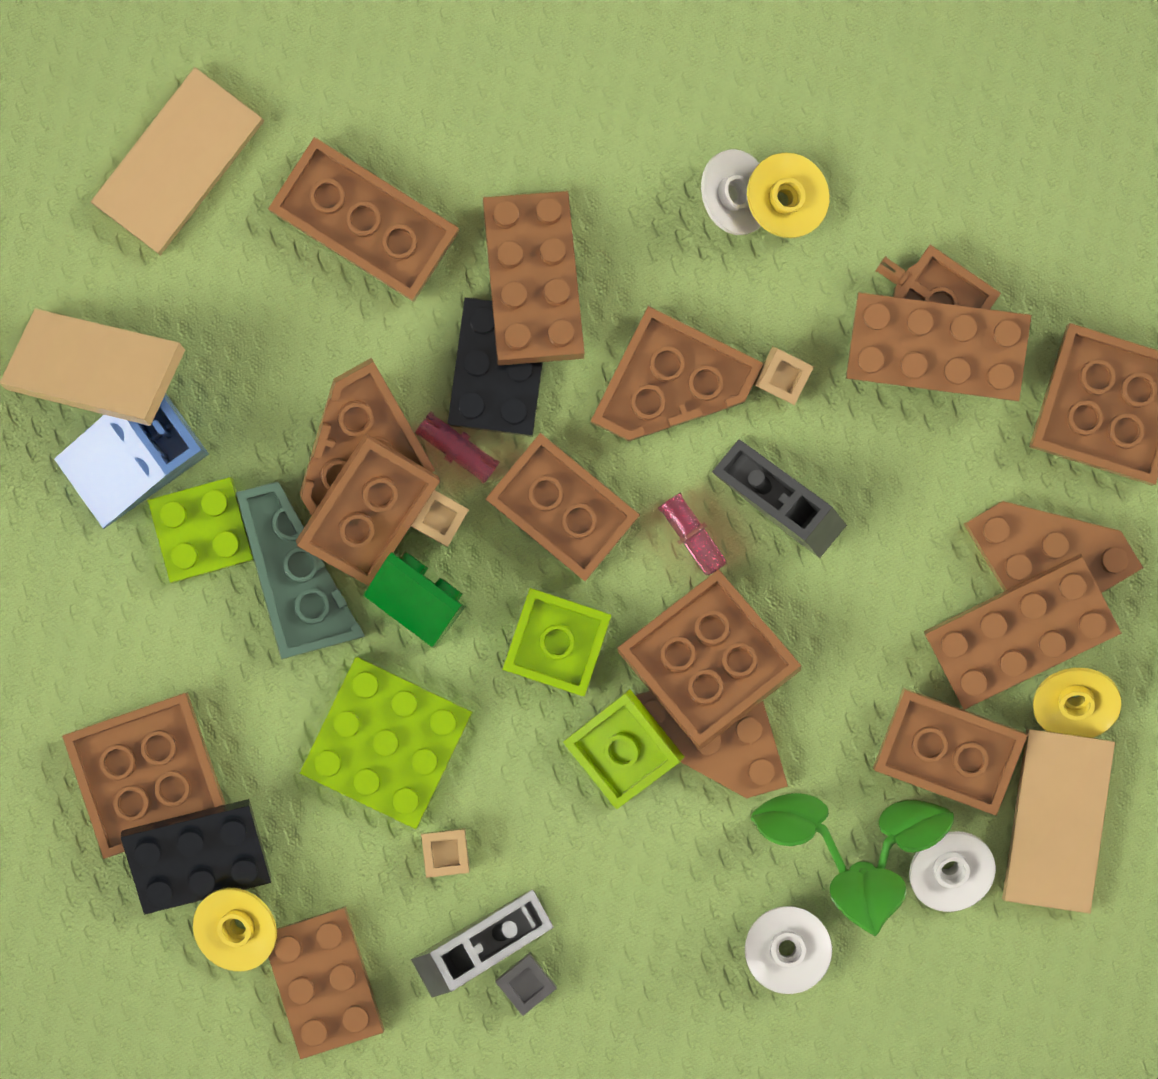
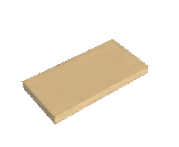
[91,67,264,256]
[0,309,185,426]
[1002,728,1115,914]

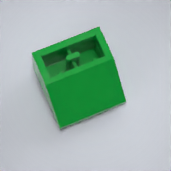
[363,551,466,648]

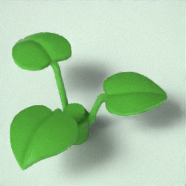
[751,793,954,936]

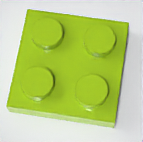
[147,477,254,583]
[502,588,611,697]
[563,689,685,810]

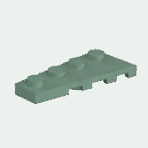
[236,482,365,660]

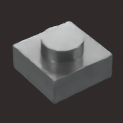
[496,952,557,1016]

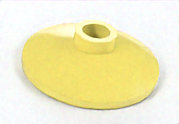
[747,153,830,238]
[1033,668,1121,738]
[193,888,277,971]

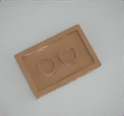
[296,433,440,586]
[486,433,640,581]
[873,688,1028,816]
[269,906,385,1059]

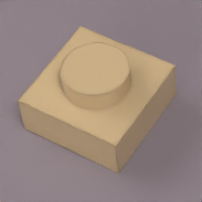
[753,346,814,405]
[410,490,469,547]
[421,828,470,878]

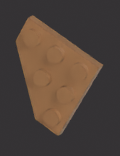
[591,306,764,441]
[300,358,435,515]
[964,501,1143,593]
[636,691,788,798]

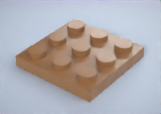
[1029,323,1158,486]
[617,569,801,750]
[62,693,226,859]

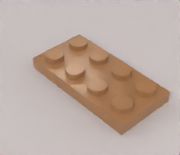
[268,137,460,302]
[483,191,585,366]
[846,292,1032,401]
[924,554,1122,710]

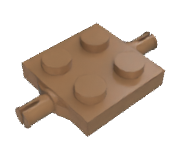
[875,245,1001,309]

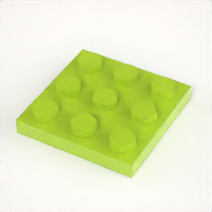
[299,656,473,829]

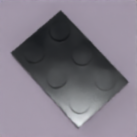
[448,297,543,437]
[121,799,271,915]

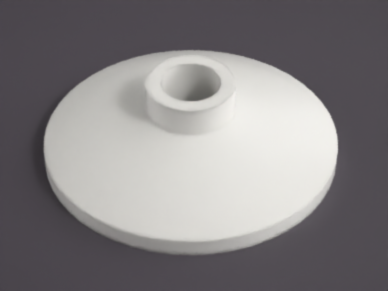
[701,149,761,235]
[909,831,996,912]
[745,906,832,994]

